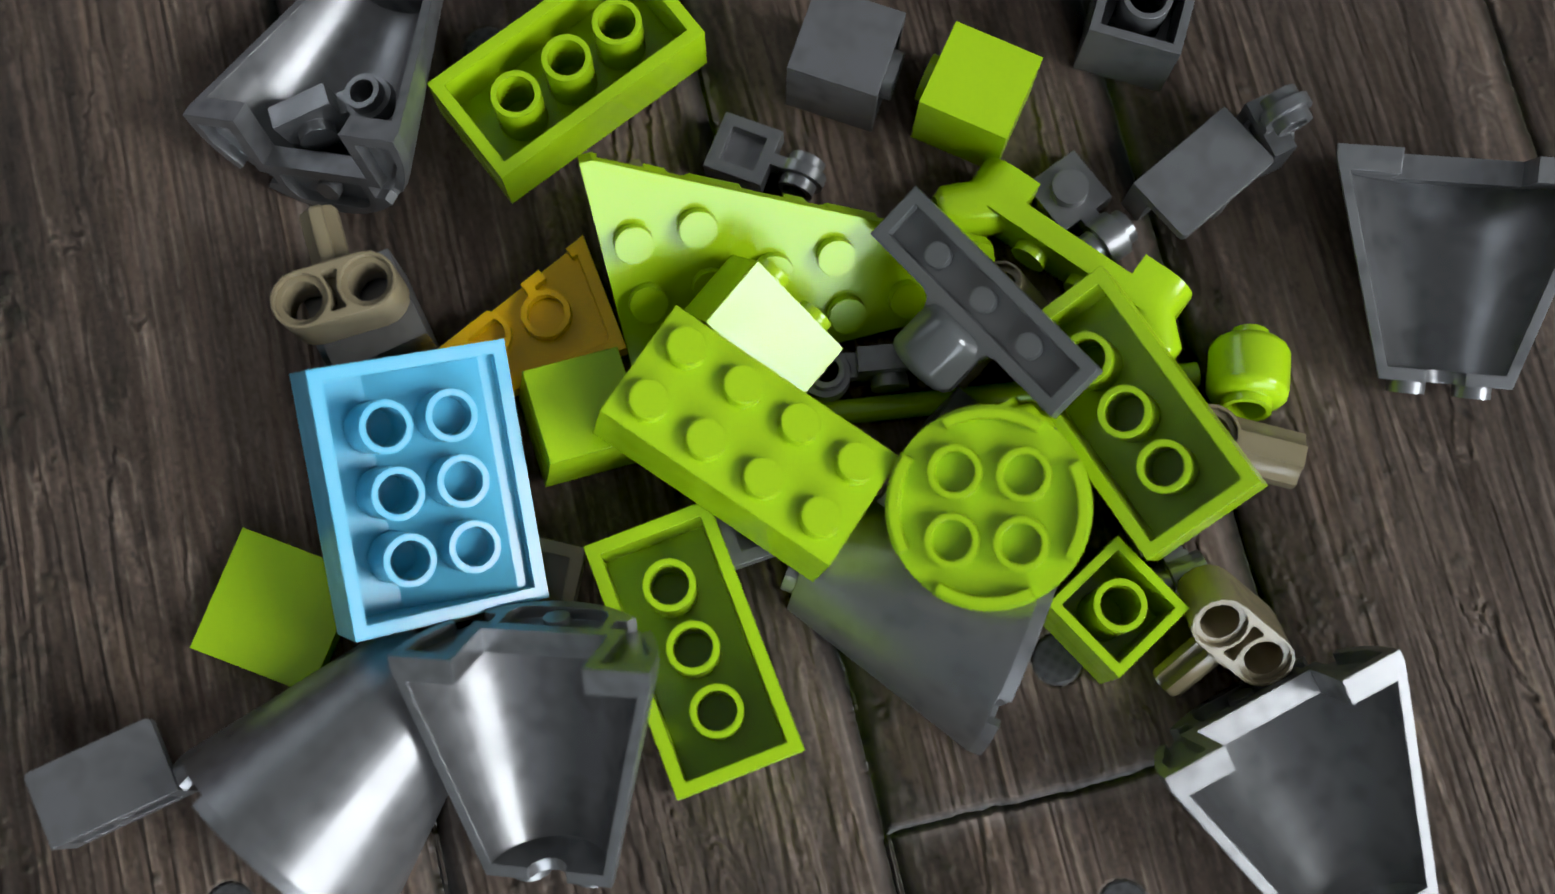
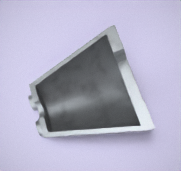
[183,0,443,214]
[1336,143,1555,400]
[780,496,1057,755]
[387,601,659,888]
[173,629,448,894]
[1154,646,1439,894]

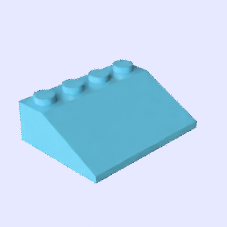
[289,339,549,642]

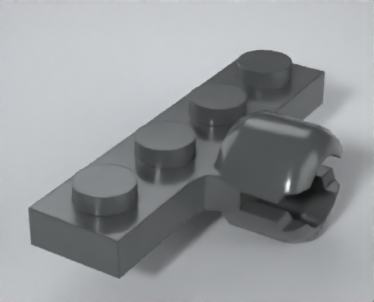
[870,186,1103,419]

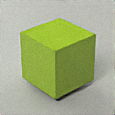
[911,21,1043,166]
[519,347,636,488]
[1043,536,1189,684]

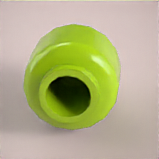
[1205,324,1291,421]

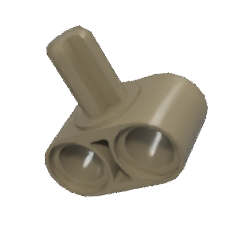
[270,204,410,346]
[1153,564,1295,697]

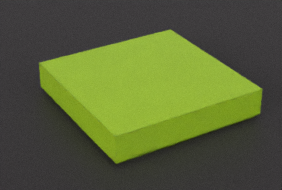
[190,527,340,687]

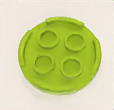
[885,404,1093,611]

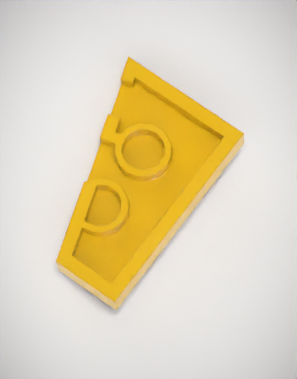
[438,235,628,397]

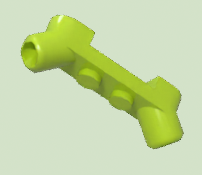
[932,157,1192,360]

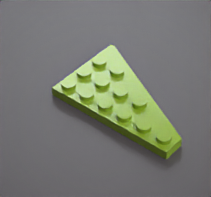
[577,152,995,366]

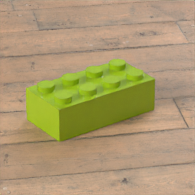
[427,0,707,204]
[1031,265,1268,561]
[593,305,899,582]
[583,504,805,801]

